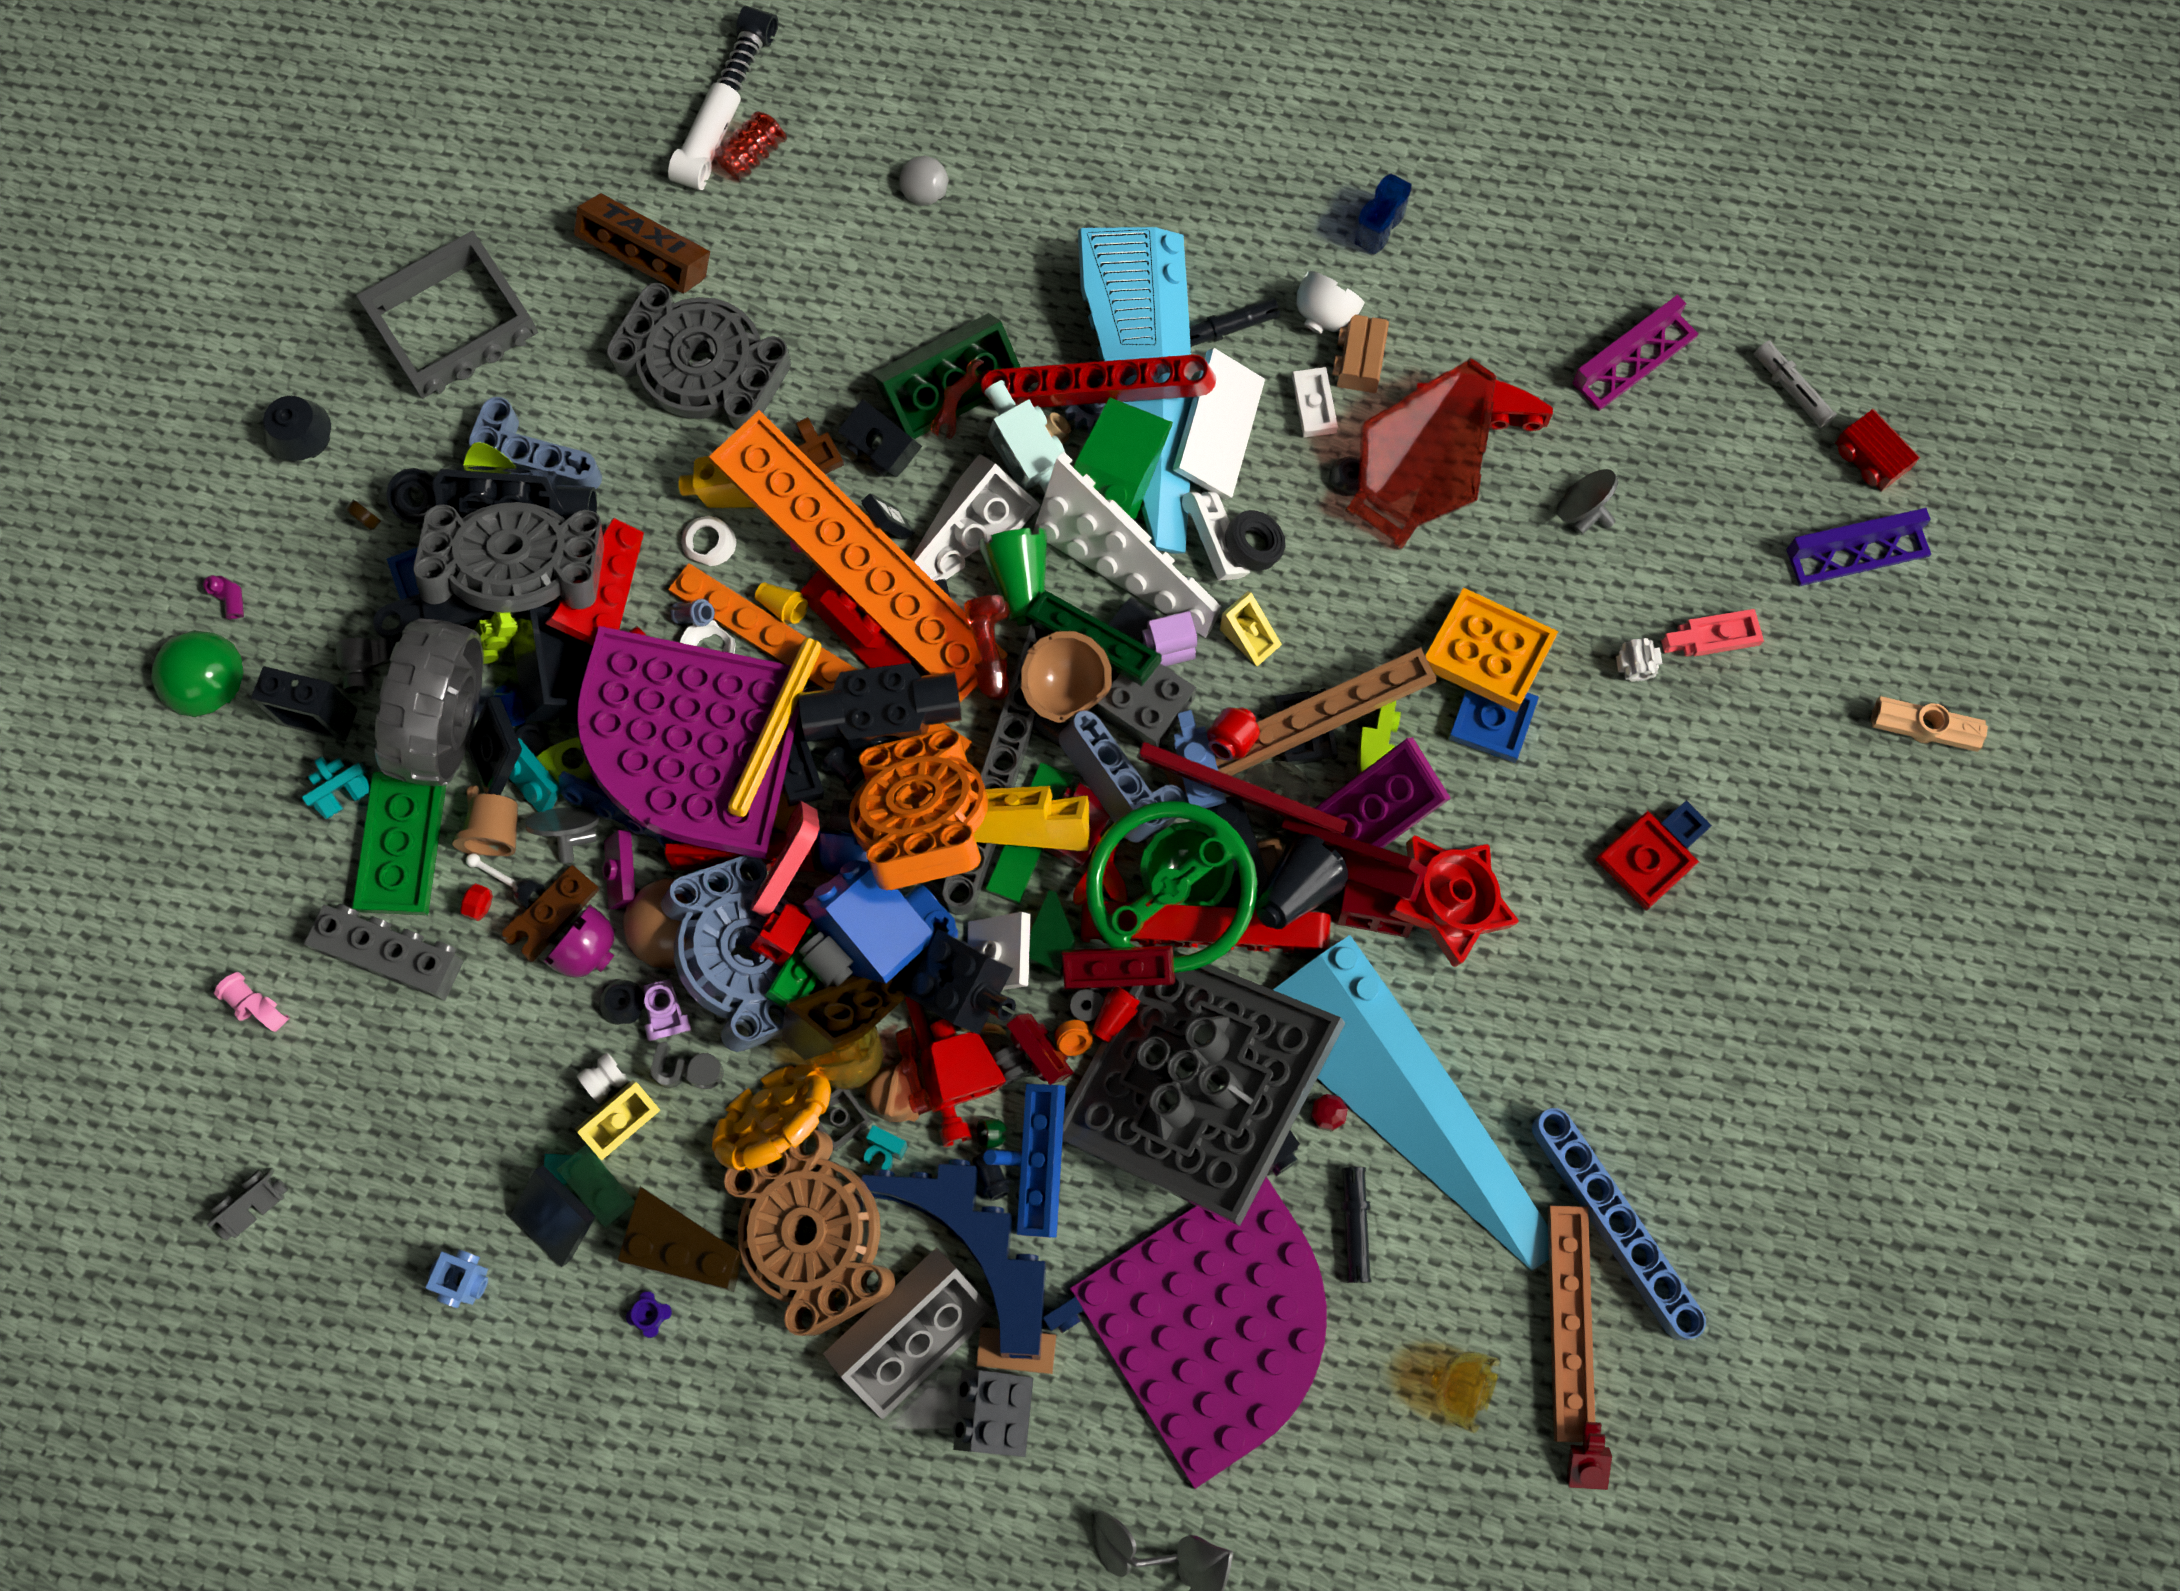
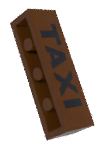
[574,193,710,294]

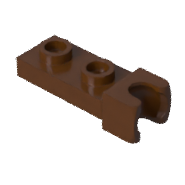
[502,865,600,963]

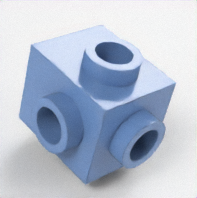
[426,1249,488,1308]

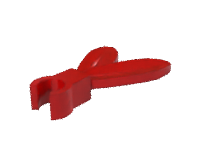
[1073,835,1128,905]

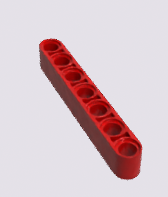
[981,355,1216,407]
[1080,901,1331,954]

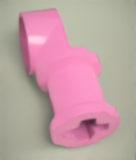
[214,972,290,1032]

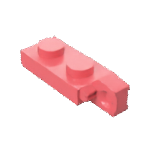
[1661,609,1764,657]

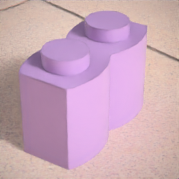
[1142,611,1197,666]

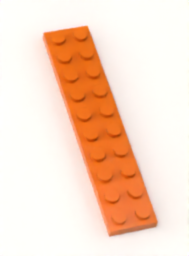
[709,410,1008,703]

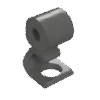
[1070,987,1114,1025]
[651,1042,724,1089]

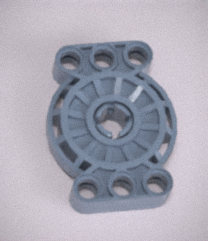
[661,855,823,1052]

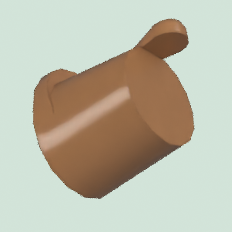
[452,786,518,856]

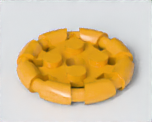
[712,1064,831,1170]

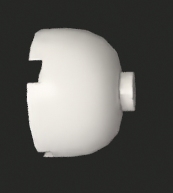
[1296,271,1365,334]

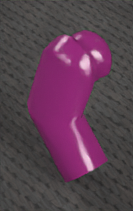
[203,575,244,620]

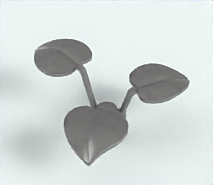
[1092,1510,1233,1591]

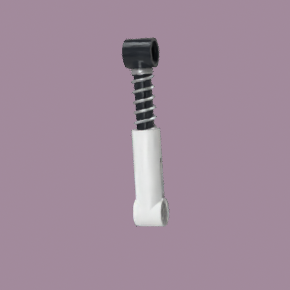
[668,5,778,190]

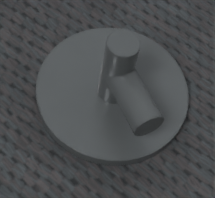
[1557,469,1618,535]
[525,807,599,863]

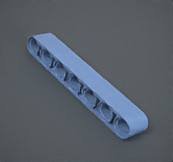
[1532,1108,1706,1340]

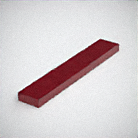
[1136,742,1348,835]

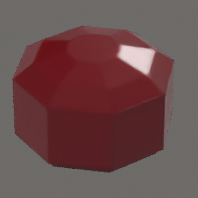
[1311,1094,1348,1132]

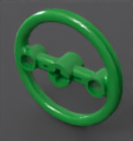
[1086,801,1257,973]

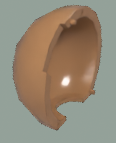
[1021,631,1112,723]
[623,878,688,969]

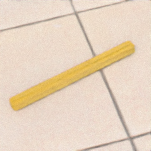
[728,638,821,817]

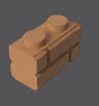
[1332,314,1389,393]

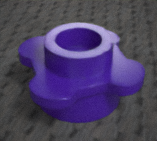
[626,1292,672,1338]

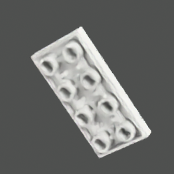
[1173,348,1265,500]

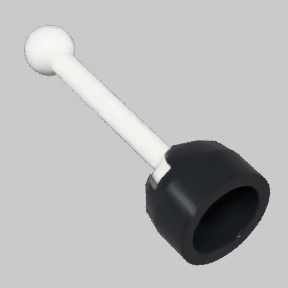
[466,853,545,909]

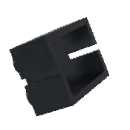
[512,606,593,723]

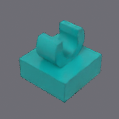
[864,1125,908,1171]

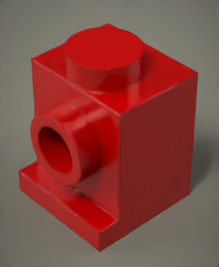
[750,904,812,967]

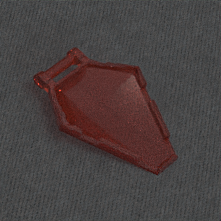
[1345,358,1497,550]

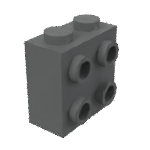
[1098,664,1196,747]

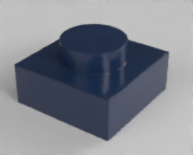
[1661,800,1712,849]
[1043,1297,1084,1333]

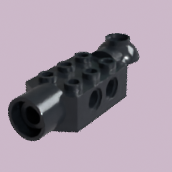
[386,464,597,525]

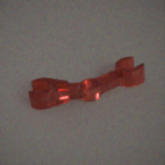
[931,359,990,439]
[896,1026,933,1115]

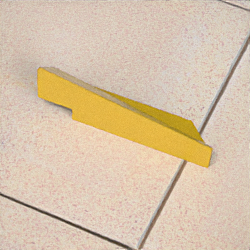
[974,786,1089,851]

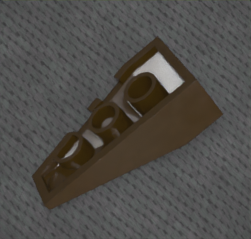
[781,965,917,1060]

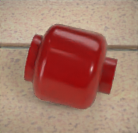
[1207,707,1260,761]

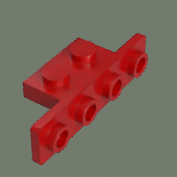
[800,570,914,668]

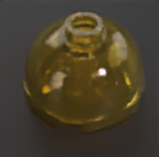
[809,1026,884,1089]
[1431,1351,1500,1434]

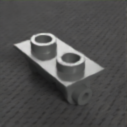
[207,1168,288,1241]

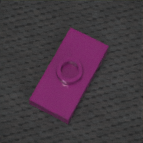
[602,830,635,909]

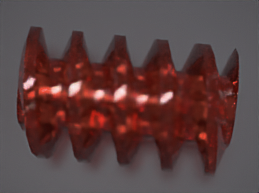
[715,111,787,182]

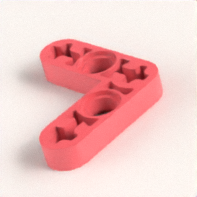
[750,801,820,918]

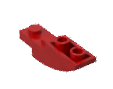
[1413,372,1553,431]

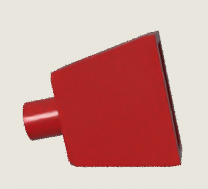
[921,1019,1006,1113]

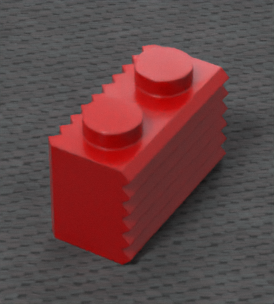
[1835,409,1920,492]

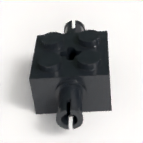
[904,929,1016,1034]

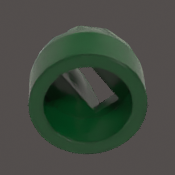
[977,1118,1007,1149]

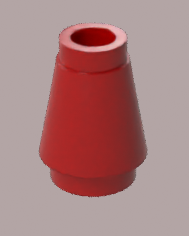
[1091,987,1140,1043]

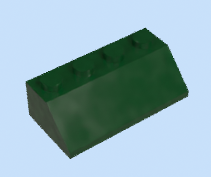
[872,313,1021,439]

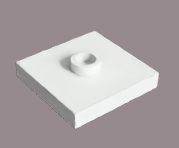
[968,912,1030,990]

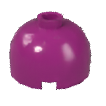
[544,904,614,978]

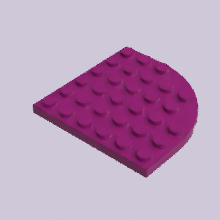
[578,626,806,859]
[1070,1177,1327,1489]

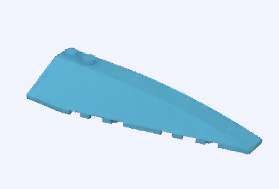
[1273,935,1549,1271]

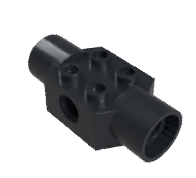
[799,663,962,753]

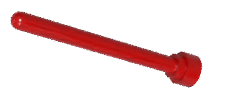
[905,997,972,1147]

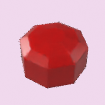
[460,883,493,921]

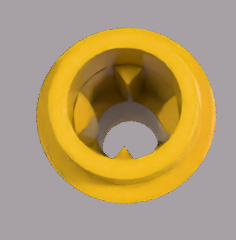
[755,582,808,624]

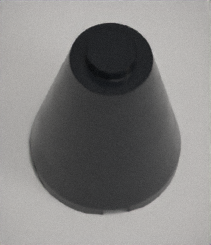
[1255,834,1348,929]

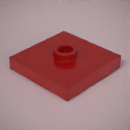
[1595,811,1699,911]

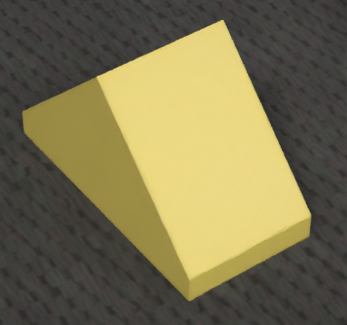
[1220,591,1282,666]

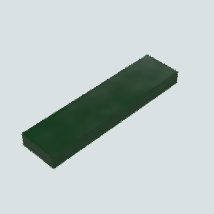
[1025,590,1162,686]

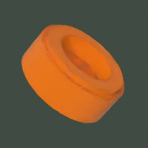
[1054,1020,1093,1056]

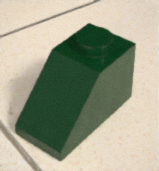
[1029,890,1075,979]

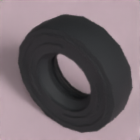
[1225,510,1286,571]

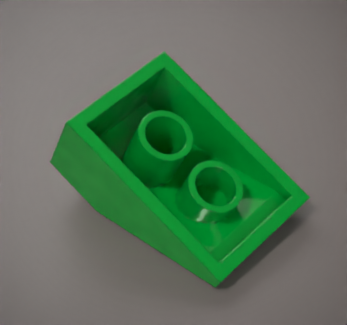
[1074,397,1173,519]

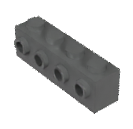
[304,904,464,1001]

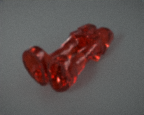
[964,595,1010,700]

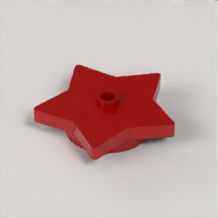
[1389,835,1519,967]

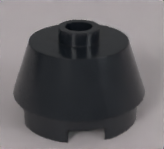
[263,396,331,462]

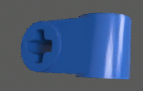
[904,883,958,946]

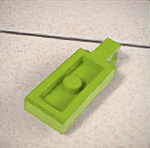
[474,612,518,664]

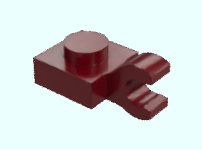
[1567,1422,1612,1490]

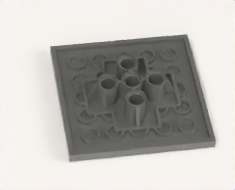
[1062,943,1345,1226]

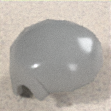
[899,155,949,206]

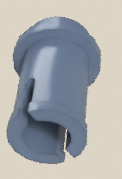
[671,599,715,627]

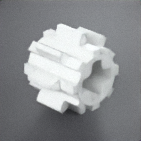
[1616,638,1663,682]

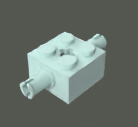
[984,380,1065,493]

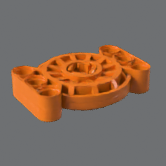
[849,729,988,890]

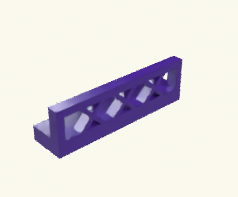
[1786,508,1931,586]

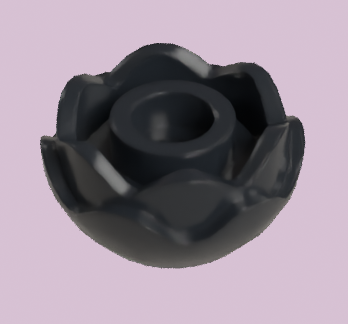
[1329,456,1372,496]
[599,980,645,1025]

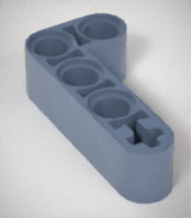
[469,397,602,489]
[1059,711,1189,843]

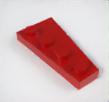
[545,518,644,646]

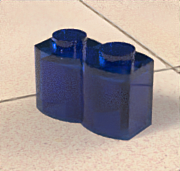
[1354,173,1412,254]

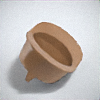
[865,1062,927,1122]

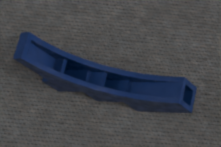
[862,1159,1046,1360]

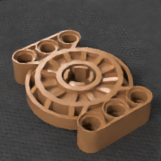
[724,1129,895,1336]

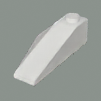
[911,454,1040,581]

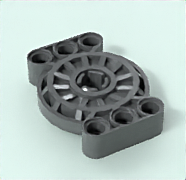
[607,283,791,430]
[414,502,604,613]

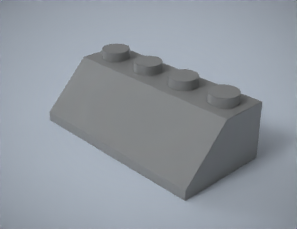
[823,1247,996,1420]

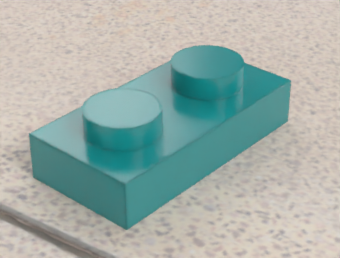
[509,738,561,812]

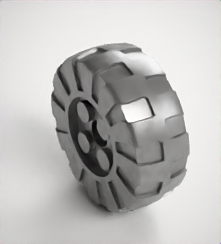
[375,619,484,786]

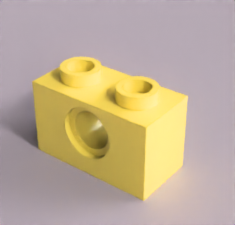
[575,1080,660,1161]

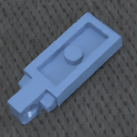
[1174,710,1226,808]

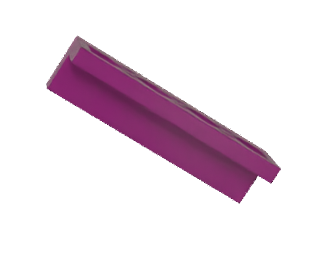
[1572,294,1699,411]

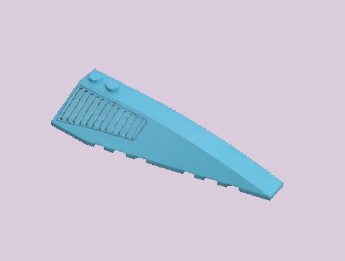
[1078,227,1192,554]

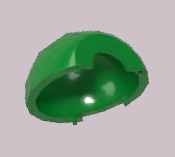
[151,630,244,717]
[1140,822,1234,907]

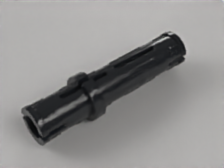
[1189,298,1280,347]
[1341,1167,1372,1283]

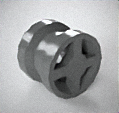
[993,1045,1034,1086]

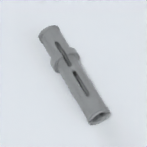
[1753,340,1837,429]

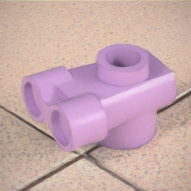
[644,979,691,1041]

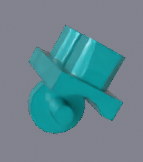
[302,756,371,819]

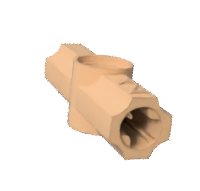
[1870,696,1988,752]

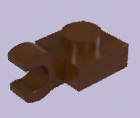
[796,417,844,474]

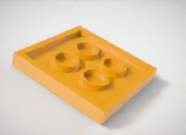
[1425,587,1559,713]

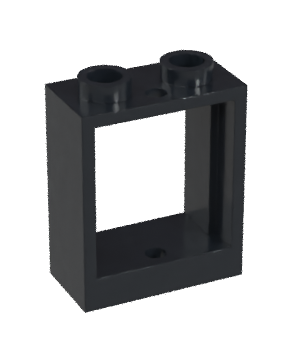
[251,666,358,741]

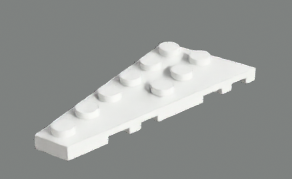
[1033,452,1222,638]

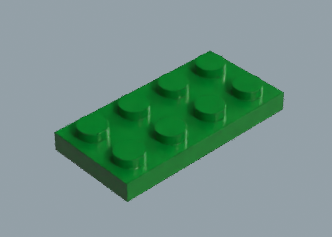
[352,771,446,916]

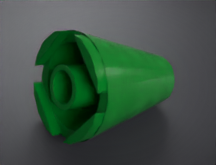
[978,528,1047,627]

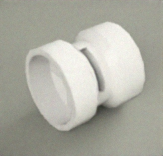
[577,1052,629,1104]

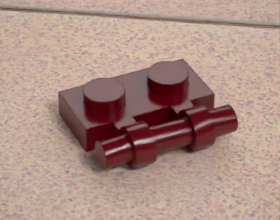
[1006,1013,1074,1085]

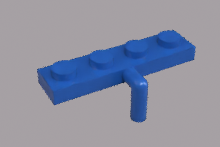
[983,1084,1066,1238]

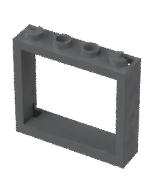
[356,230,539,399]

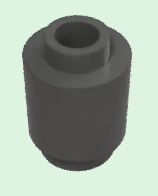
[799,931,854,987]

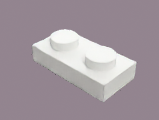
[1292,367,1338,438]

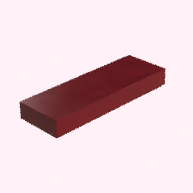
[1062,946,1175,989]

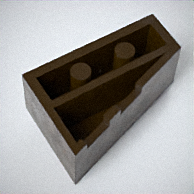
[618,1186,743,1292]

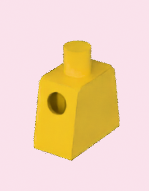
[678,456,756,508]

